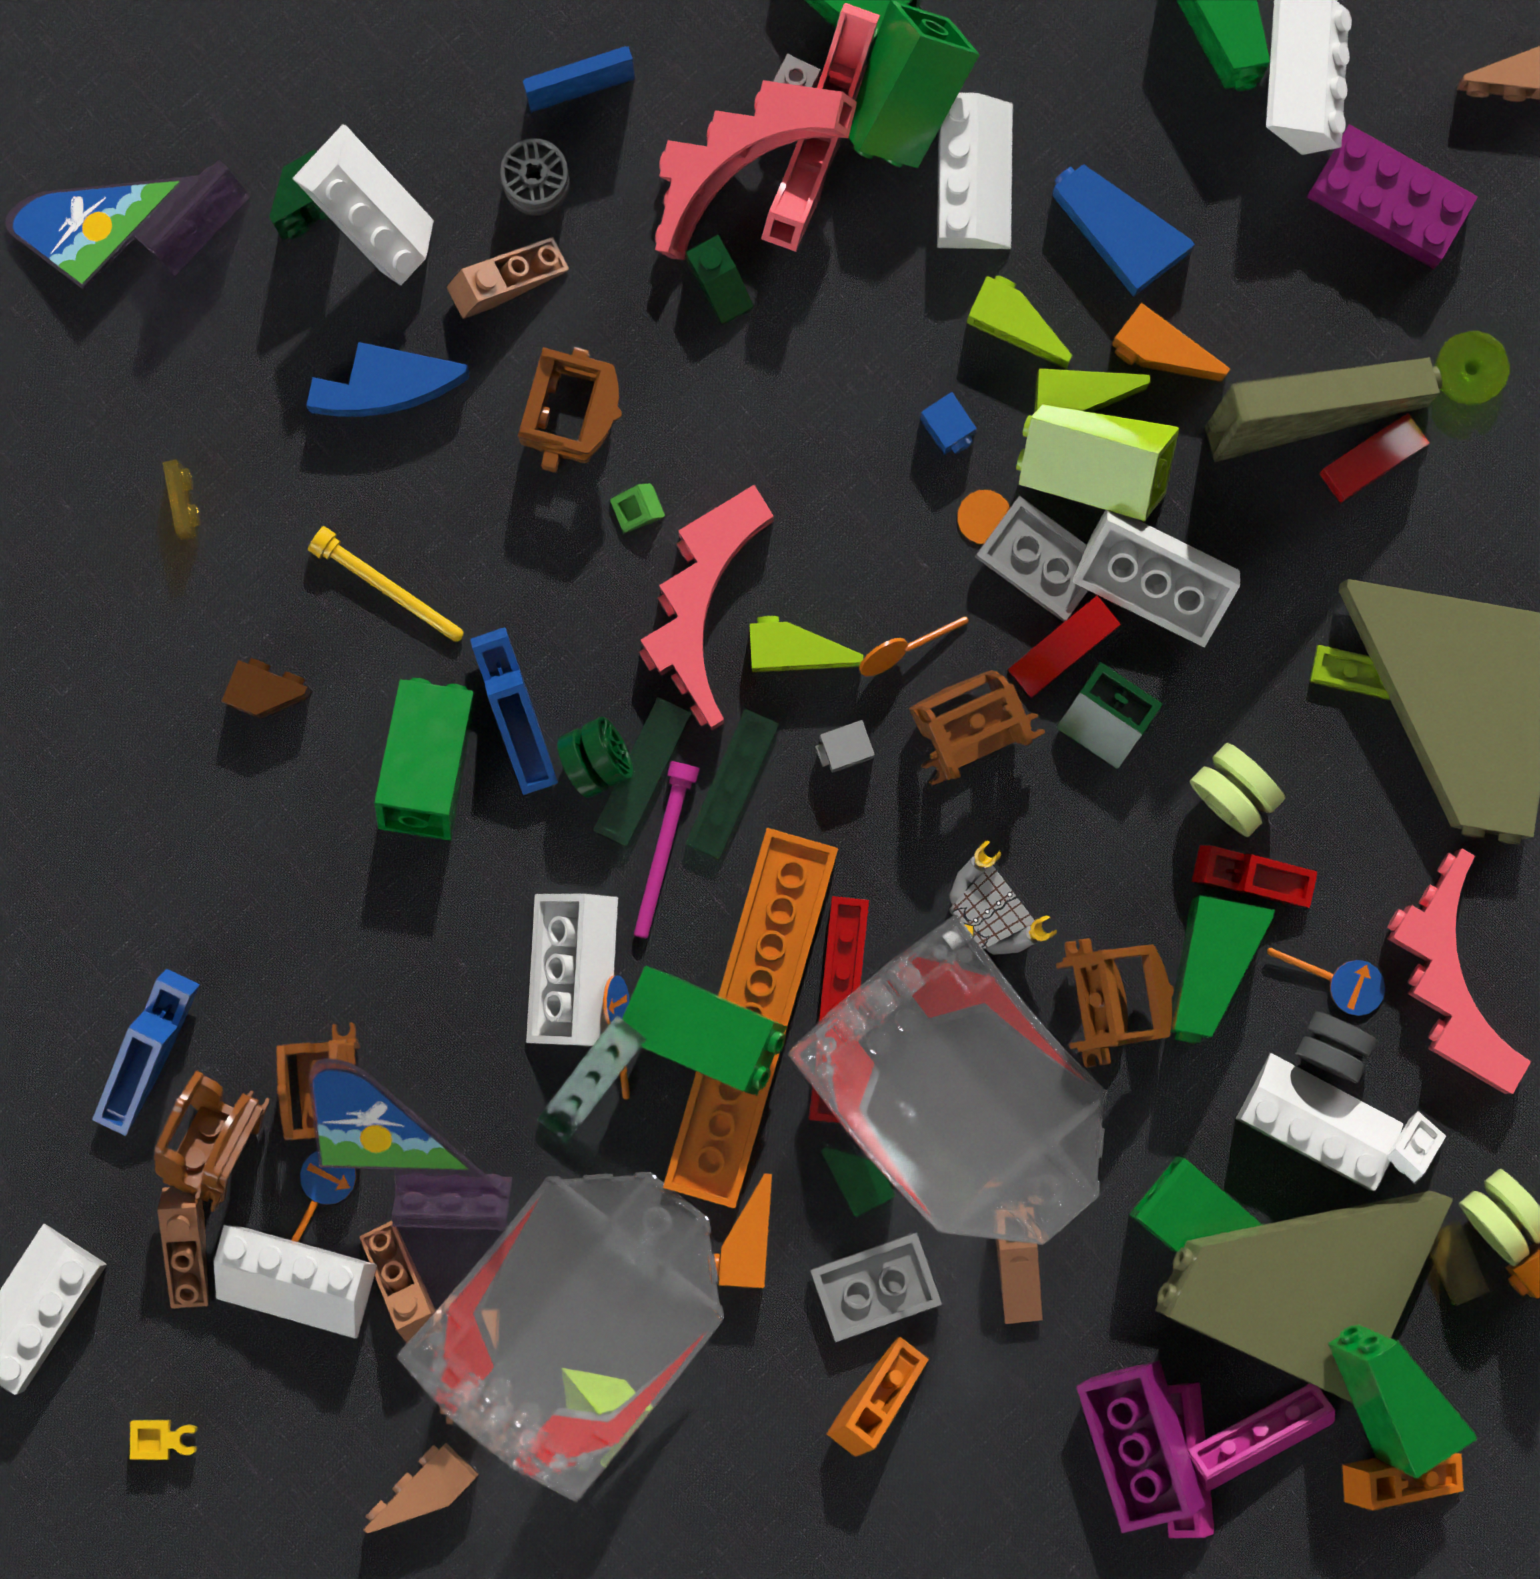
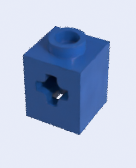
[920,392,977,455]

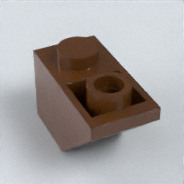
[221,658,312,719]

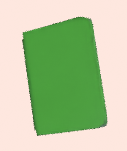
[610,483,665,533]

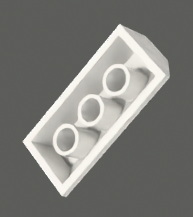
[1266,0,1351,155]
[937,93,1013,249]
[292,124,434,285]
[1073,510,1240,648]
[526,894,618,1047]
[1236,1053,1403,1191]
[0,1224,107,1395]
[214,1225,377,1338]

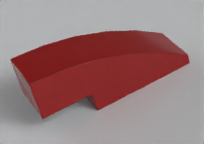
[1319,413,1429,504]
[1008,595,1121,698]
[1192,845,1318,908]

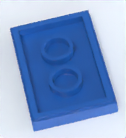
[523,46,635,112]

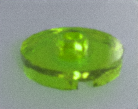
[1435,331,1510,405]

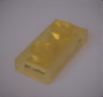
[162,459,200,540]
[1430,1222,1490,1306]

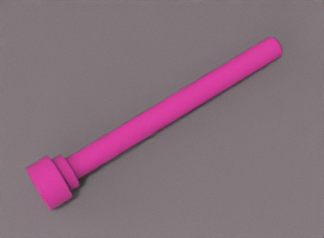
[634,761,700,939]

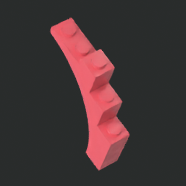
[761,3,880,252]
[655,80,857,260]
[639,485,774,730]
[1387,849,1531,1094]

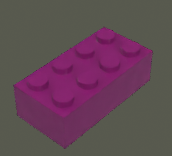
[1307,124,1478,269]
[1076,1360,1205,1533]

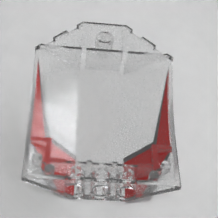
[787,914,1108,1244]
[397,1172,724,1502]

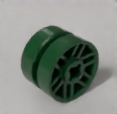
[557,717,633,798]

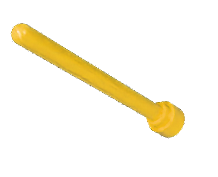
[307,526,463,641]

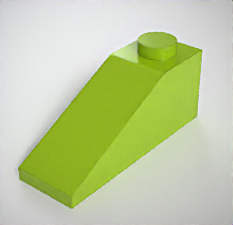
[967,276,1072,369]
[1035,369,1150,413]
[750,616,863,672]

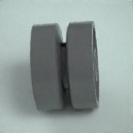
[500,139,570,216]
[1295,1011,1378,1083]

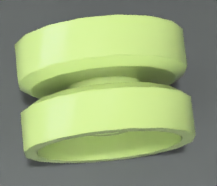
[1189,743,1285,837]
[1459,1169,1540,1266]

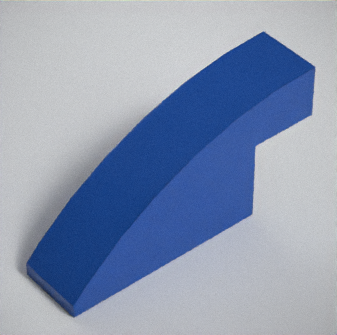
[306,342,470,417]
[470,627,558,795]
[92,969,200,1136]

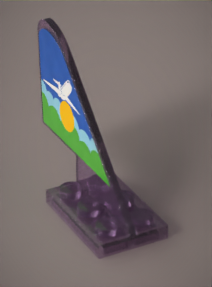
[6,159,250,291]
[309,1059,512,1230]

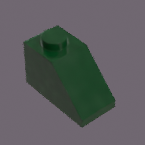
[686,235,754,325]
[820,1146,898,1217]

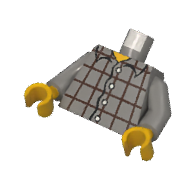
[941,841,1057,955]

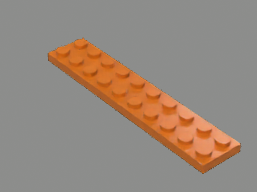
[663,828,838,1208]

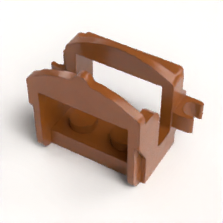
[518,347,622,473]
[909,670,1045,785]
[1056,938,1174,1068]
[277,1023,360,1140]
[154,1071,269,1212]

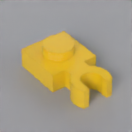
[130,1420,197,1460]

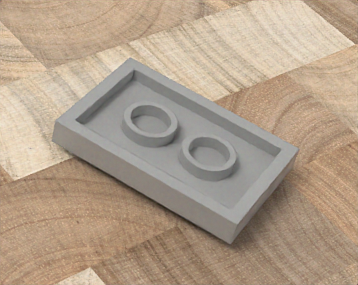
[975,496,1088,622]
[810,1233,942,1342]

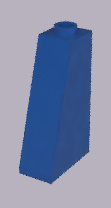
[1052,164,1195,297]

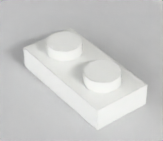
[1386,1111,1446,1182]

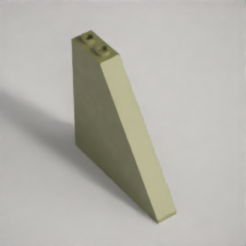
[1205,357,1442,462]
[1339,579,1540,844]
[1156,1191,1453,1403]

